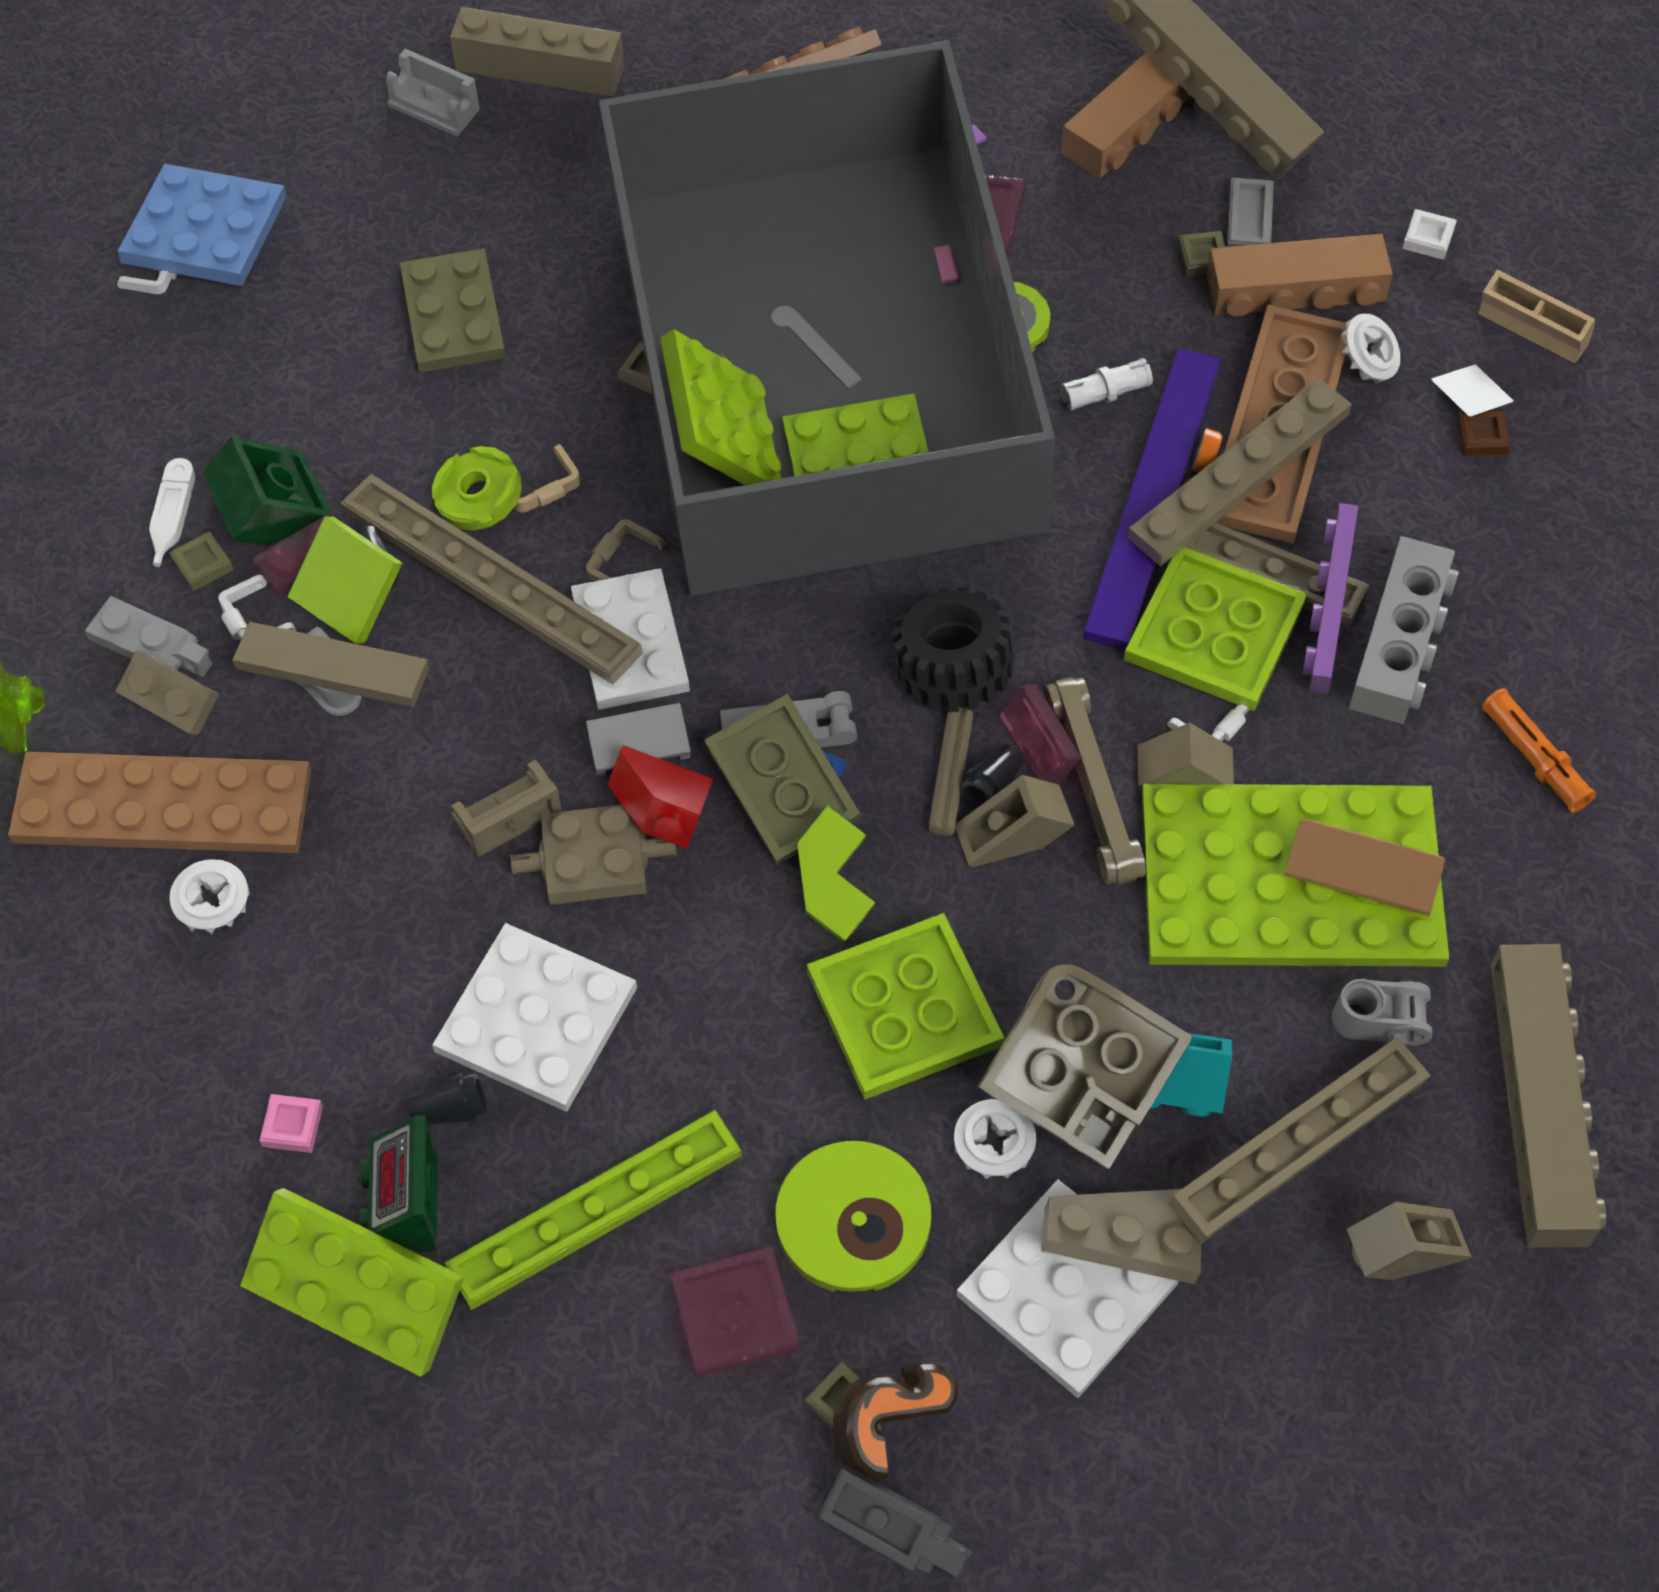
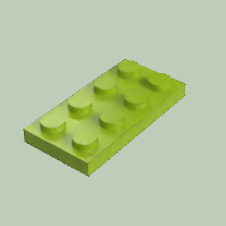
[240,1188,464,1377]

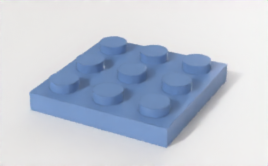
[118,164,286,286]

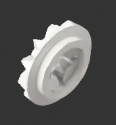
[1340,314,1400,384]
[170,859,250,934]
[954,1099,1036,1179]

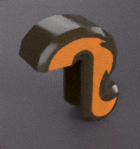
[832,1363,959,1478]

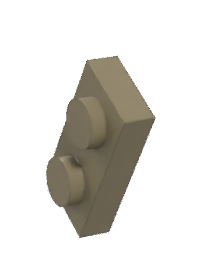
[115,650,219,735]

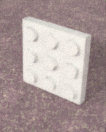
[433,923,637,1112]
[956,1179,1179,1398]

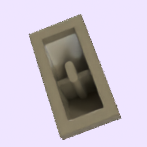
[1137,723,1234,790]

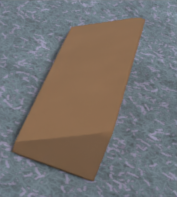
[1284,819,1445,916]

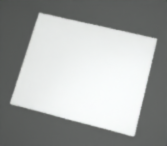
[1431,365,1514,417]

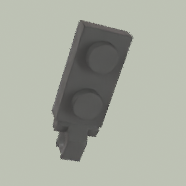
[818,1465,973,1577]

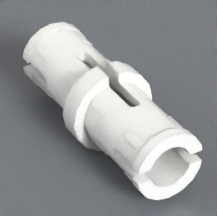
[1060,358,1153,411]

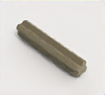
[929,707,973,836]

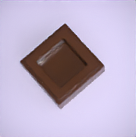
[1457,410,1510,456]

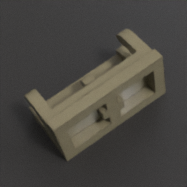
[451,760,562,857]

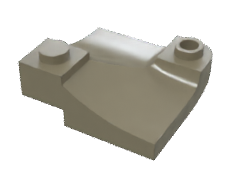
[977,964,1193,1169]

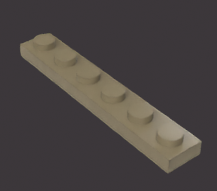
[1128,378,1352,566]
[1168,1036,1431,1244]

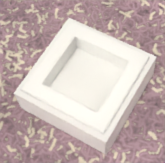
[1402,209,1457,260]

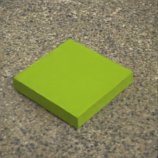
[288,517,403,644]

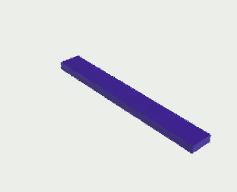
[1083,348,1221,651]

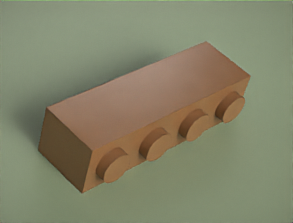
[1061,52,1192,179]
[1206,234,1393,316]

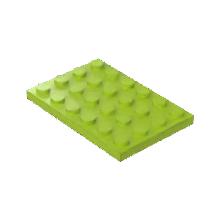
[1141,784,1449,967]

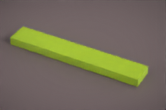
[445,1110,742,1310]

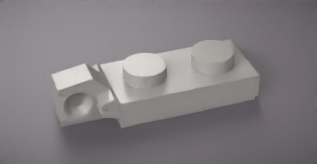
[85,596,213,677]

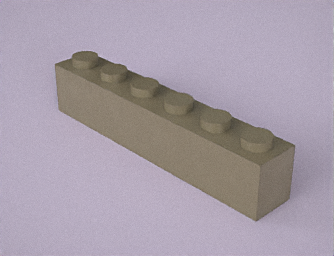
[1100,0,1324,180]
[1491,944,1606,1247]

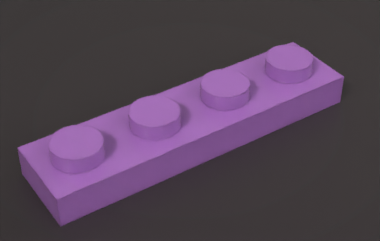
[1303,503,1358,694]

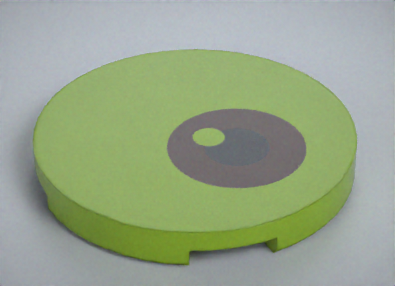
[776,1141,931,1292]

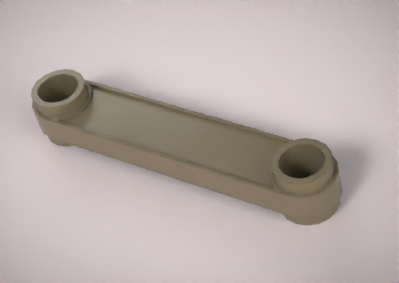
[1044,677,1146,885]

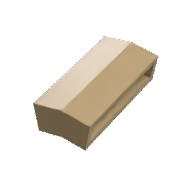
[1479,269,1595,363]

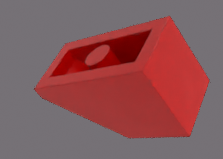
[608,745,713,849]

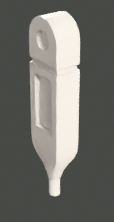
[149,458,195,567]

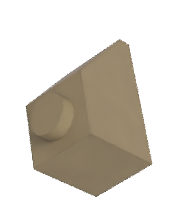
[955,775,1075,867]
[1347,1202,1471,1280]

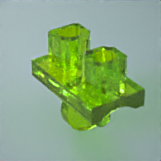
[0,662,45,754]

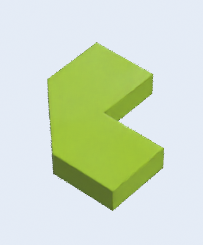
[797,806,875,943]

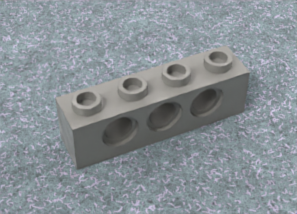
[1349,536,1459,724]

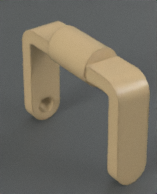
[515,444,580,512]

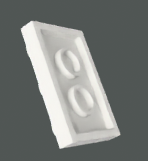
[571,568,690,710]

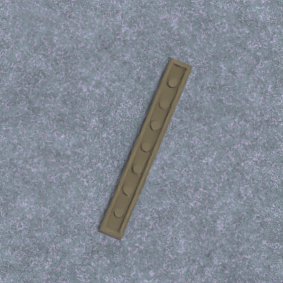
[340,474,643,685]

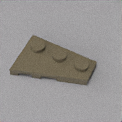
[1041,1189,1201,1284]

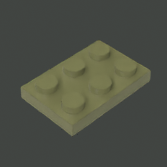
[400,248,506,373]
[704,693,860,865]

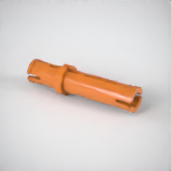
[1482,688,1596,813]

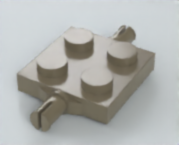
[510,805,677,905]

